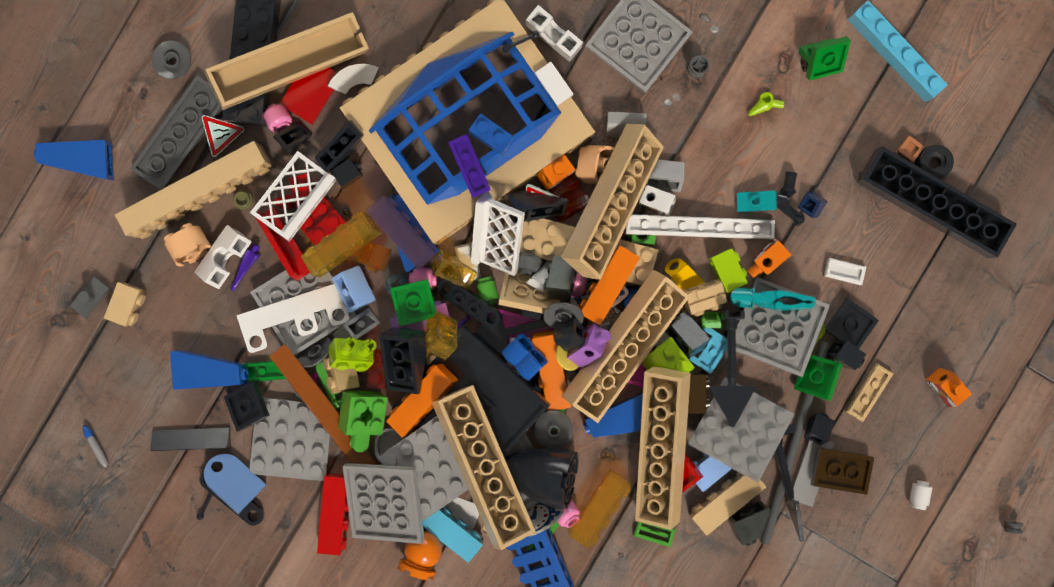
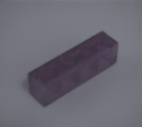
[366,195,437,270]

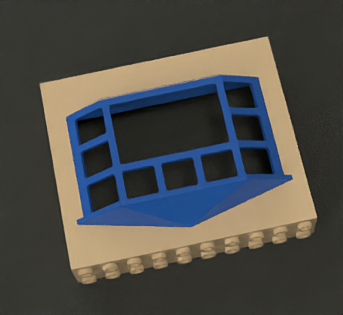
[340,0,595,246]

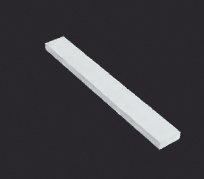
[624,214,775,240]

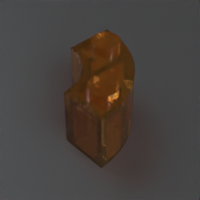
[338,233,392,273]

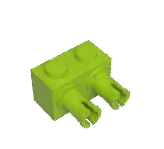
[329,337,376,372]

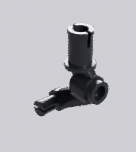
[777,171,805,226]

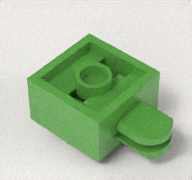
[338,391,388,452]

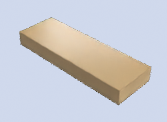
[845,363,893,422]

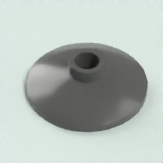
[152,40,191,79]
[544,303,584,329]
[298,336,331,368]
[534,410,573,449]

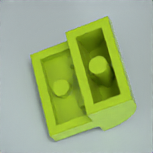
[641,337,695,373]

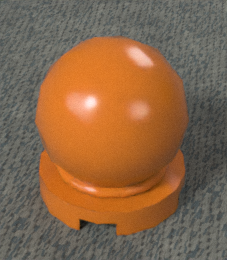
[397,531,442,580]

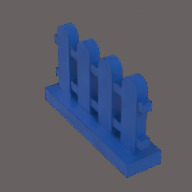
[506,528,574,587]

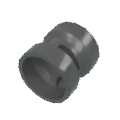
[687,55,709,78]

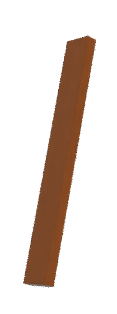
[269,344,378,465]

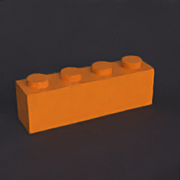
[579,246,640,326]
[530,329,571,411]
[386,364,458,438]

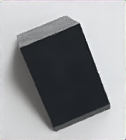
[273,121,313,155]

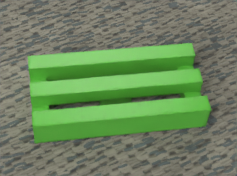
[633,522,676,547]

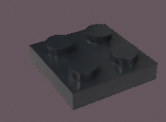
[824,298,879,349]
[224,380,270,432]

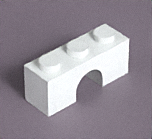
[526,5,583,62]
[194,225,252,289]

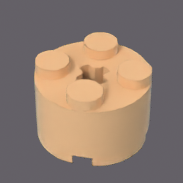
[576,145,614,184]
[164,223,212,266]

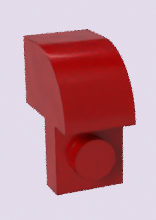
[274,174,314,210]

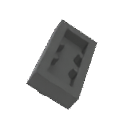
[70,276,111,318]

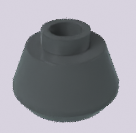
[518,252,543,276]

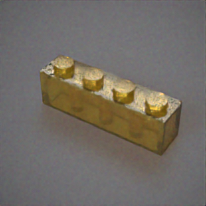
[301,212,382,278]
[569,469,631,549]

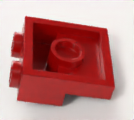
[301,197,350,250]

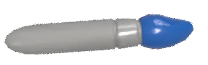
[83,425,108,467]

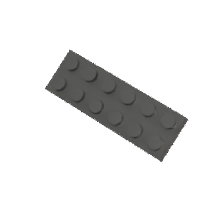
[130,75,222,190]

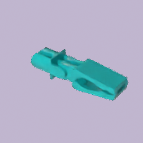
[730,288,816,311]

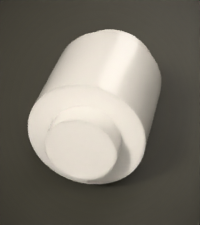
[909,480,932,510]

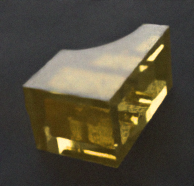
[432,249,478,289]

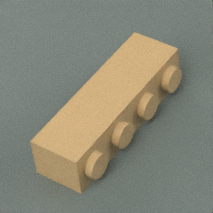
[689,472,766,536]

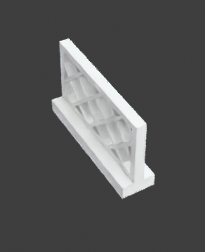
[250,151,336,242]
[471,193,525,276]

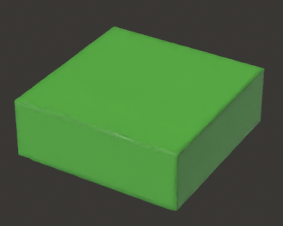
[699,312,722,328]

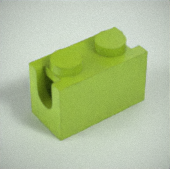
[708,248,748,293]

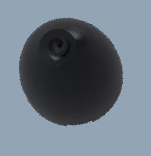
[504,448,579,509]

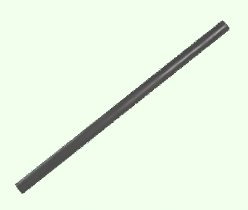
[760,341,830,545]

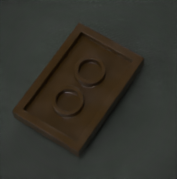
[810,447,874,495]

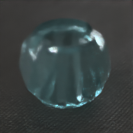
[384,273,408,297]

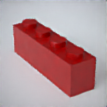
[317,473,349,556]

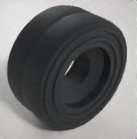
[915,145,954,179]

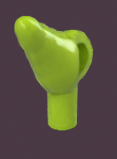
[748,92,784,116]

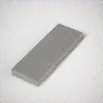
[793,440,834,507]

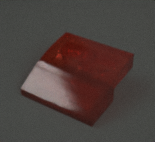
[540,173,589,223]

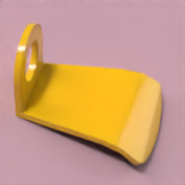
[665,258,705,290]

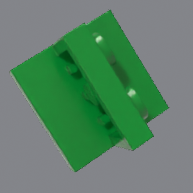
[799,36,851,81]
[390,279,438,326]
[794,355,843,401]

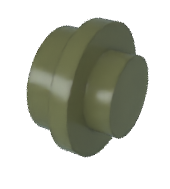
[233,190,253,210]

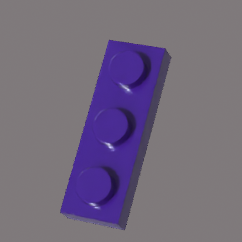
[449,134,491,198]

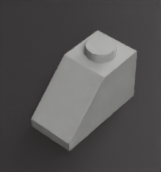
[333,308,380,340]

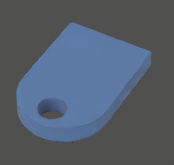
[204,454,266,514]

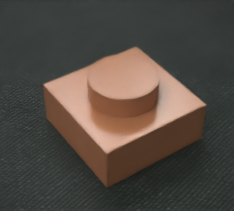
[896,135,924,163]

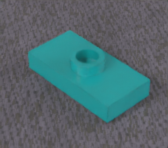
[737,190,777,212]

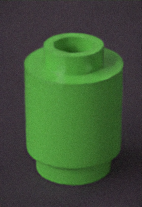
[477,276,499,304]

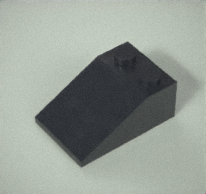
[379,327,427,395]

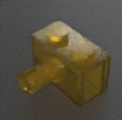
[425,312,457,360]

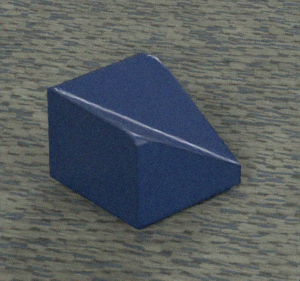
[798,191,828,218]

